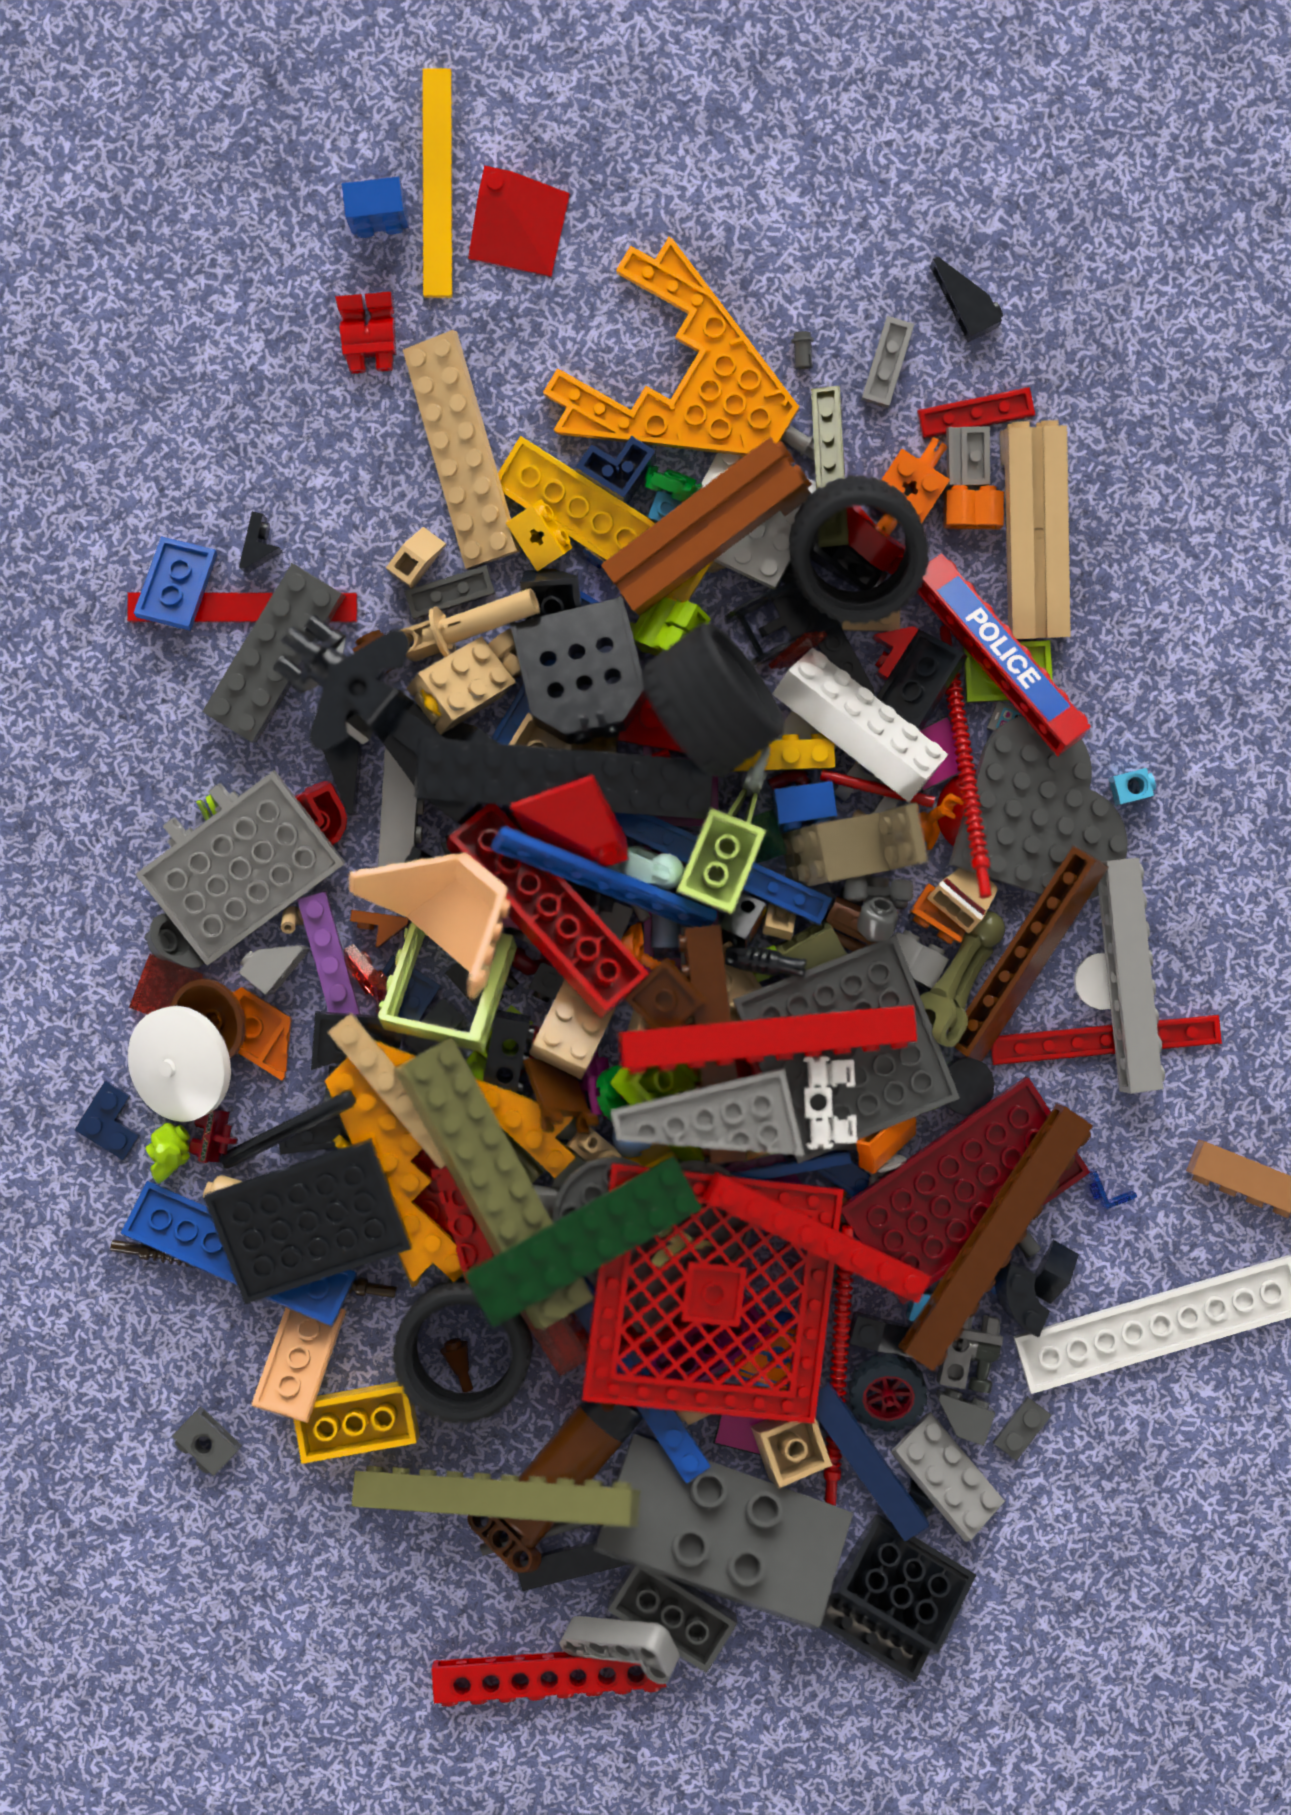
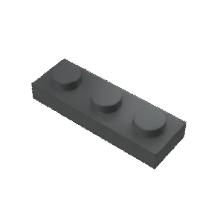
[404,565,495,620]

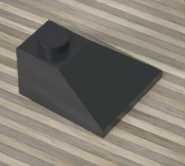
[520,568,582,620]

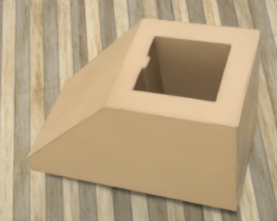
[386,527,447,589]

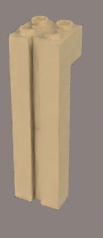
[1000,420,1071,639]

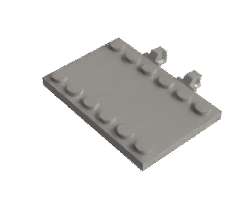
[135,770,346,966]

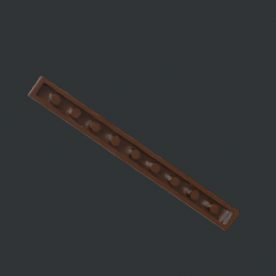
[898,1103,1093,1371]

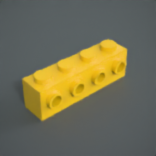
[732,733,835,772]

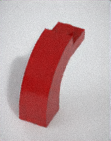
[847,506,905,575]

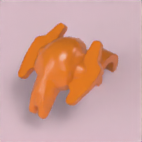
[917,794,964,850]
[621,922,676,970]

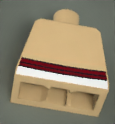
[927,868,998,933]

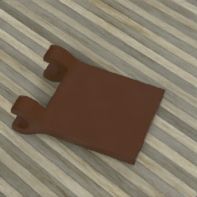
[523,1058,599,1134]

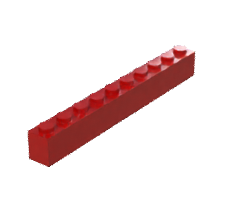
[618,1005,917,1074]

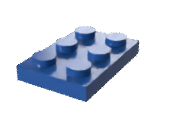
[134,536,218,631]

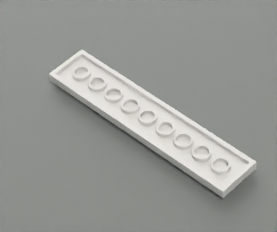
[1013,1255,1291,1394]

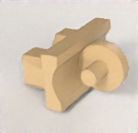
[566,1126,622,1163]

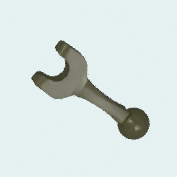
[920,911,1005,1047]

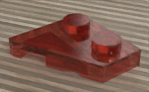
[344,944,388,1015]

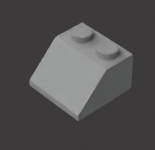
[238,945,310,995]

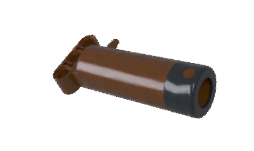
[467,1401,644,1573]

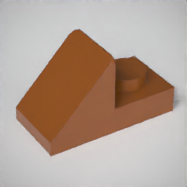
[350,910,411,948]

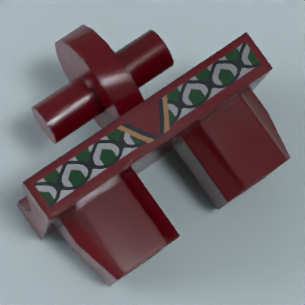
[189,1110,238,1163]

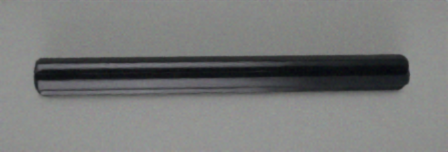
[219,1091,356,1169]

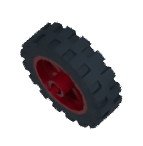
[848,1353,927,1432]

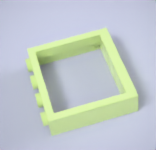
[378,922,517,1052]

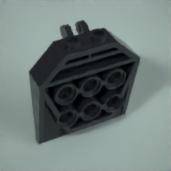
[510,596,648,745]

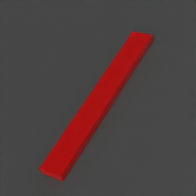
[127,592,358,623]
[990,1015,1222,1065]

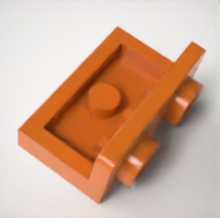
[909,883,966,945]

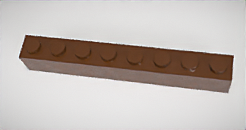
[953,846,1109,1061]
[678,925,746,1164]

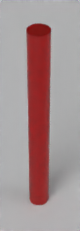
[820,769,935,808]

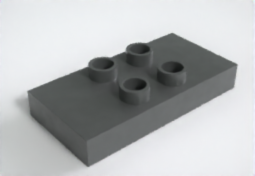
[593,1434,853,1630]

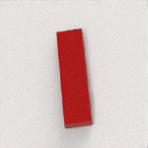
[917,387,1036,439]

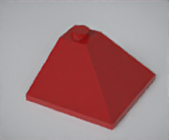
[468,165,570,277]
[510,775,628,867]

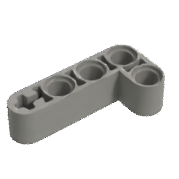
[559,1616,680,1684]

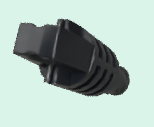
[725,946,807,978]

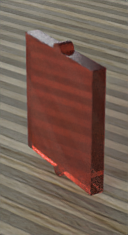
[768,631,828,669]

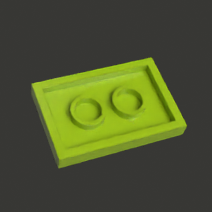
[963,640,1053,703]

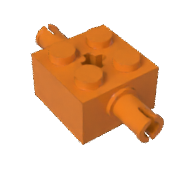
[876,438,950,536]

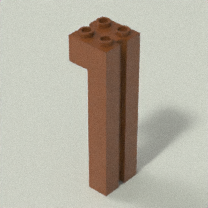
[601,437,812,616]

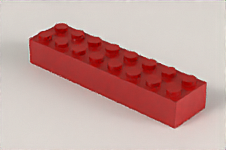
[446,803,650,1019]

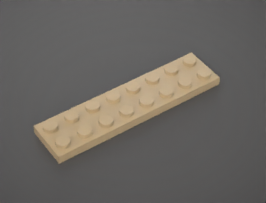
[403,330,520,569]

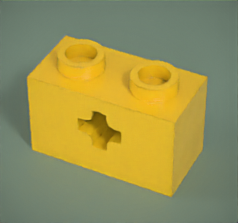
[506,499,573,571]

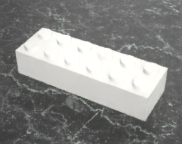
[772,648,949,802]

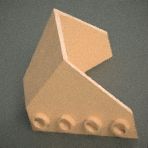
[349,853,511,999]

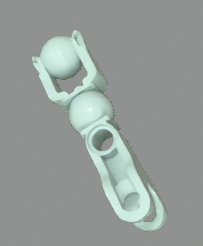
[517,820,685,890]

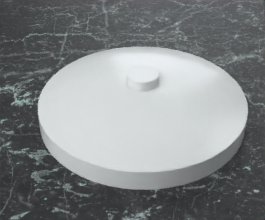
[128,1006,231,1122]

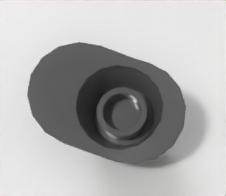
[144,913,205,968]

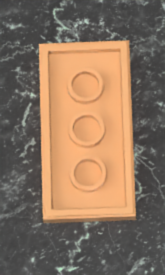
[251,1307,346,1423]

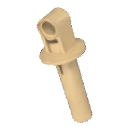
[400,588,540,661]

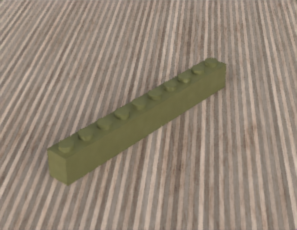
[351,1466,640,1527]

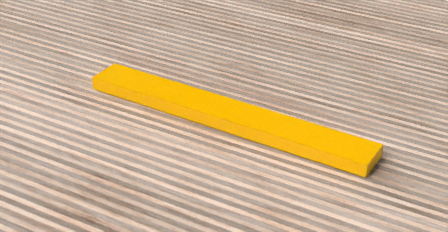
[423,68,453,298]

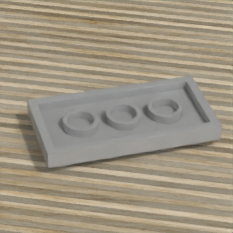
[891,1412,1005,1542]

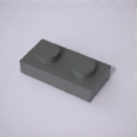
[993,1396,1051,1461]

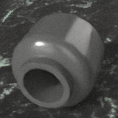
[857,898,898,942]

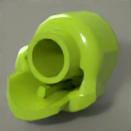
[145,1123,190,1184]

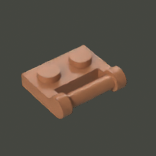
[826,896,876,951]

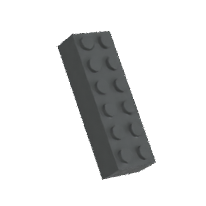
[202,563,345,742]

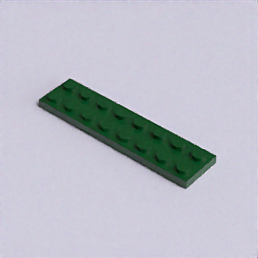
[463,1156,702,1327]

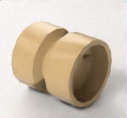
[488,628,522,679]

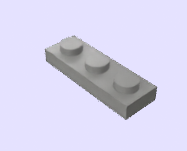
[861,316,914,408]

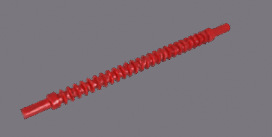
[940,626,992,899]
[823,1226,854,1506]

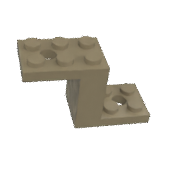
[779,803,928,887]

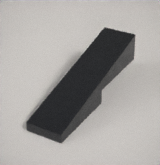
[517,1539,630,1591]

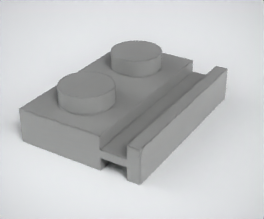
[946,427,990,486]

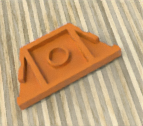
[218,987,292,1081]

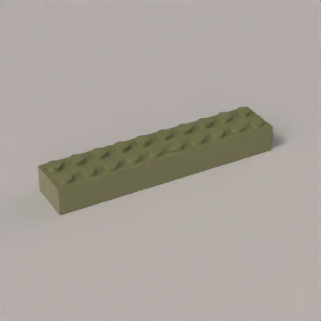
[394,1037,594,1329]

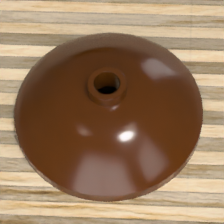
[171,979,246,1059]

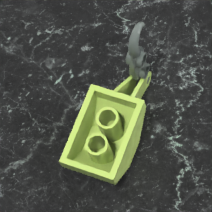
[677,746,770,914]

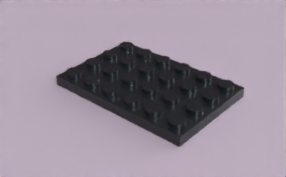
[204,1138,412,1304]

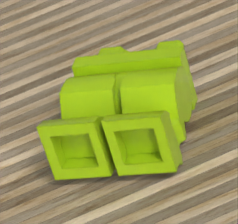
[629,597,711,656]

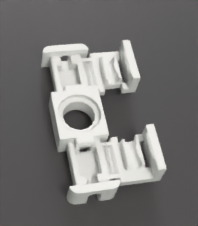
[803,1056,857,1149]

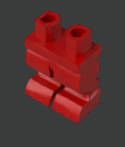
[335,292,397,374]

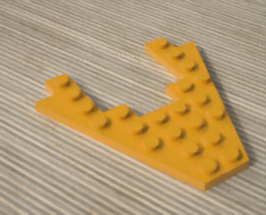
[543,237,799,456]
[325,1040,576,1282]

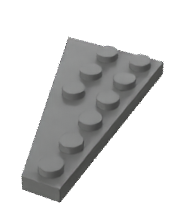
[610,1069,804,1156]

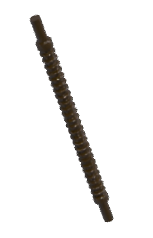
[110,1240,397,1298]

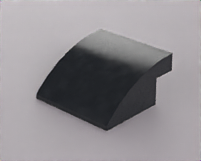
[820,1514,976,1683]

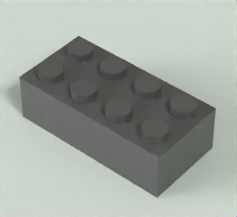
[607,1565,738,1673]

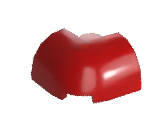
[295,780,348,845]

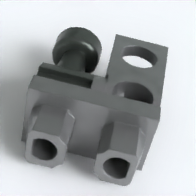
[936,1315,1003,1393]

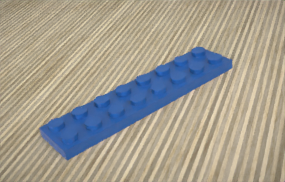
[121,1181,357,1327]

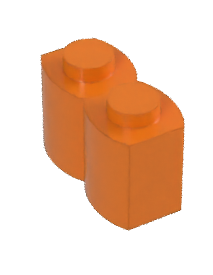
[943,485,1004,530]

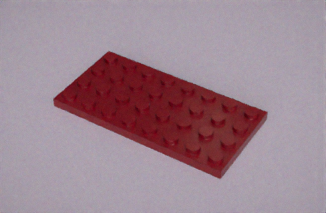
[841,1076,1091,1305]

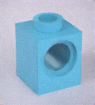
[1108,768,1156,806]

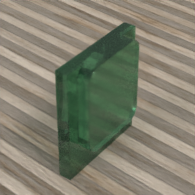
[742,809,787,864]

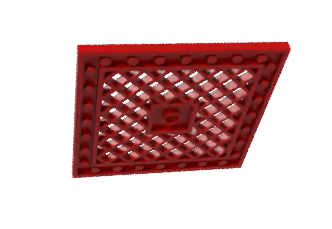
[581,1163,844,1424]

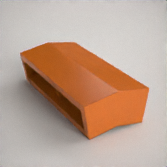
[855,1117,917,1174]

